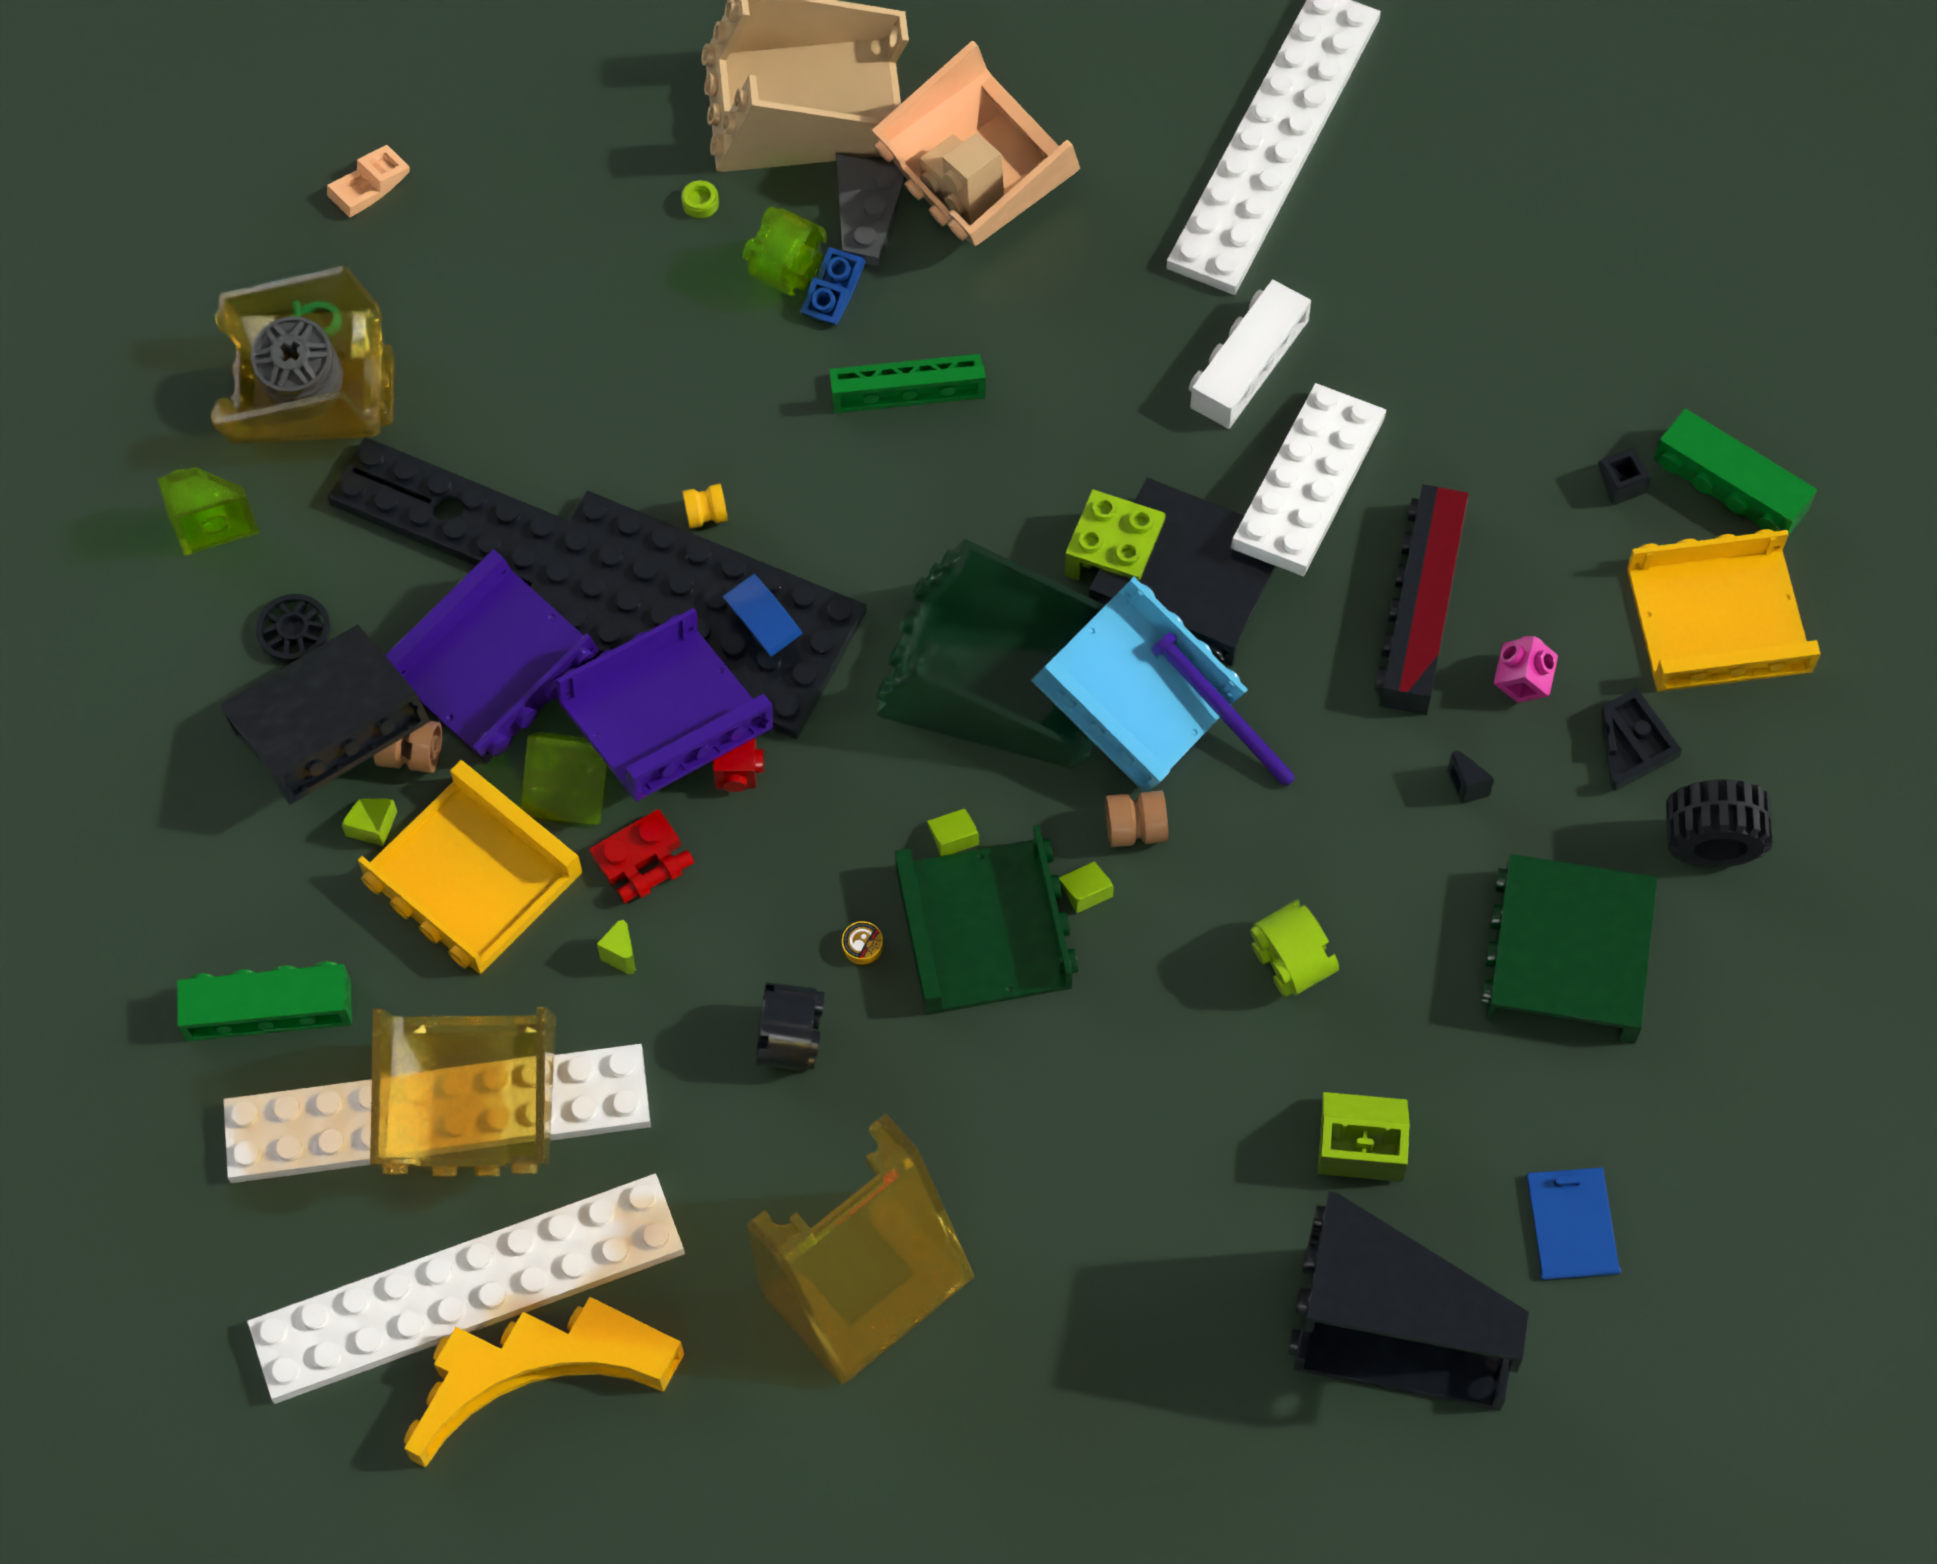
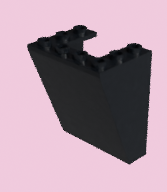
[1288,1191,1530,1411]

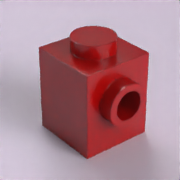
[713,738,764,792]

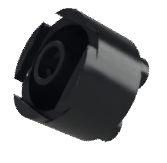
[756,982,825,1071]

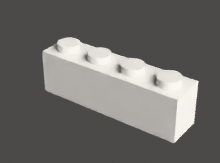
[1189,279,1311,429]

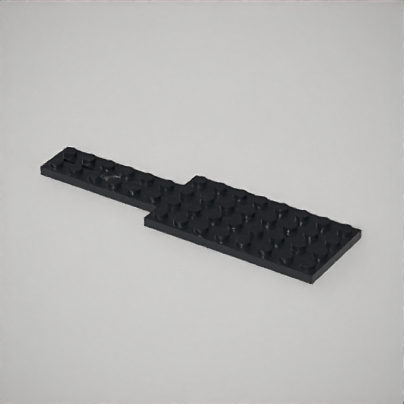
[327,437,867,739]

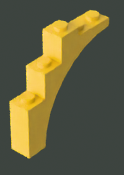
[404,1297,684,1468]

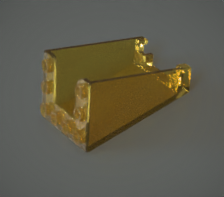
[747,1114,974,1386]

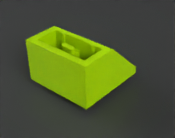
[1318,1092,1410,1182]

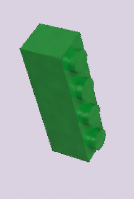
[1654,408,1817,535]
[177,961,352,1042]

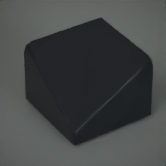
[1598,448,1651,505]
[1447,750,1494,804]

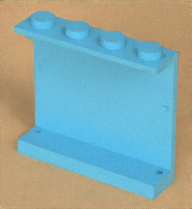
[1031,577,1248,792]

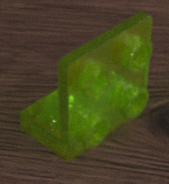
[521,731,607,825]

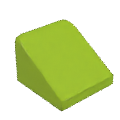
[927,808,979,856]
[1059,861,1114,913]

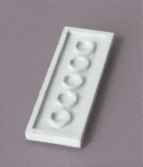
[1231,383,1386,577]

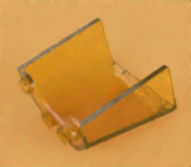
[211,266,395,444]
[370,1007,556,1177]

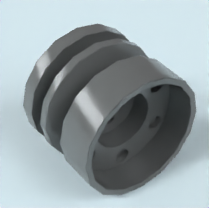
[250,316,344,416]

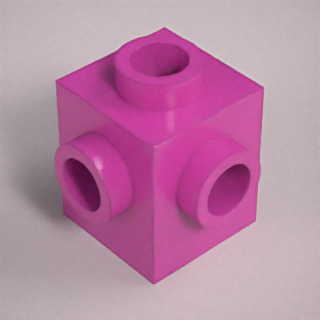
[1494,636,1558,703]

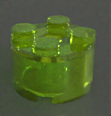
[742,206,827,296]

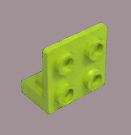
[1065,489,1165,581]

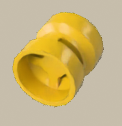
[682,483,728,529]

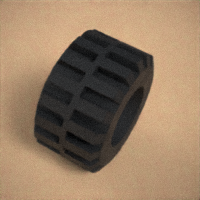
[1666,779,1773,867]

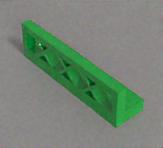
[829,354,986,414]

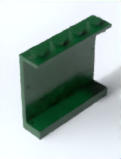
[894,825,1079,1015]
[1481,854,1658,1043]

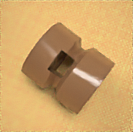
[374,721,442,773]
[1105,790,1168,848]

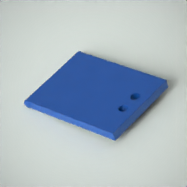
[1526,1167,1621,1280]

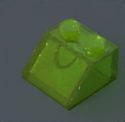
[157,467,260,556]

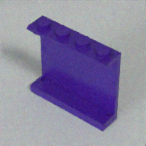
[385,549,599,763]
[556,608,773,802]

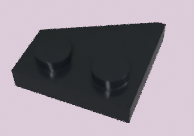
[1601,688,1682,791]

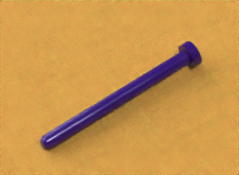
[1150,632,1295,786]

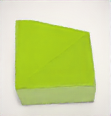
[341,799,398,847]

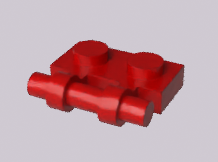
[589,809,695,904]

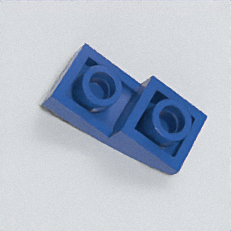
[800,247,866,326]
[723,573,803,657]

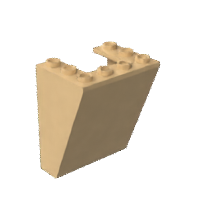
[701,0,909,172]

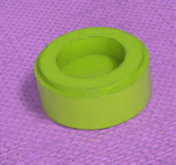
[681,180,719,219]

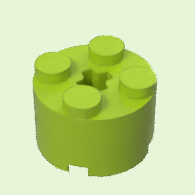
[1250,899,1339,998]

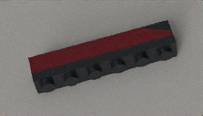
[1375,484,1469,715]

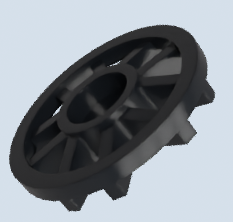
[255,594,331,664]

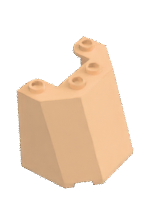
[872,41,1080,247]

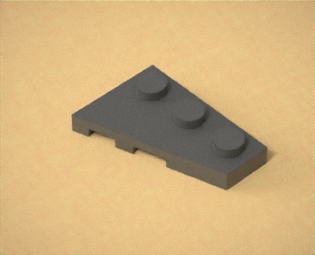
[836,153,907,266]

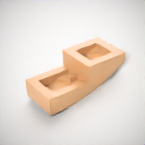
[327,145,410,218]

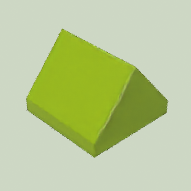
[597,920,636,974]

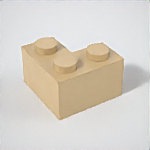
[920,132,1004,225]

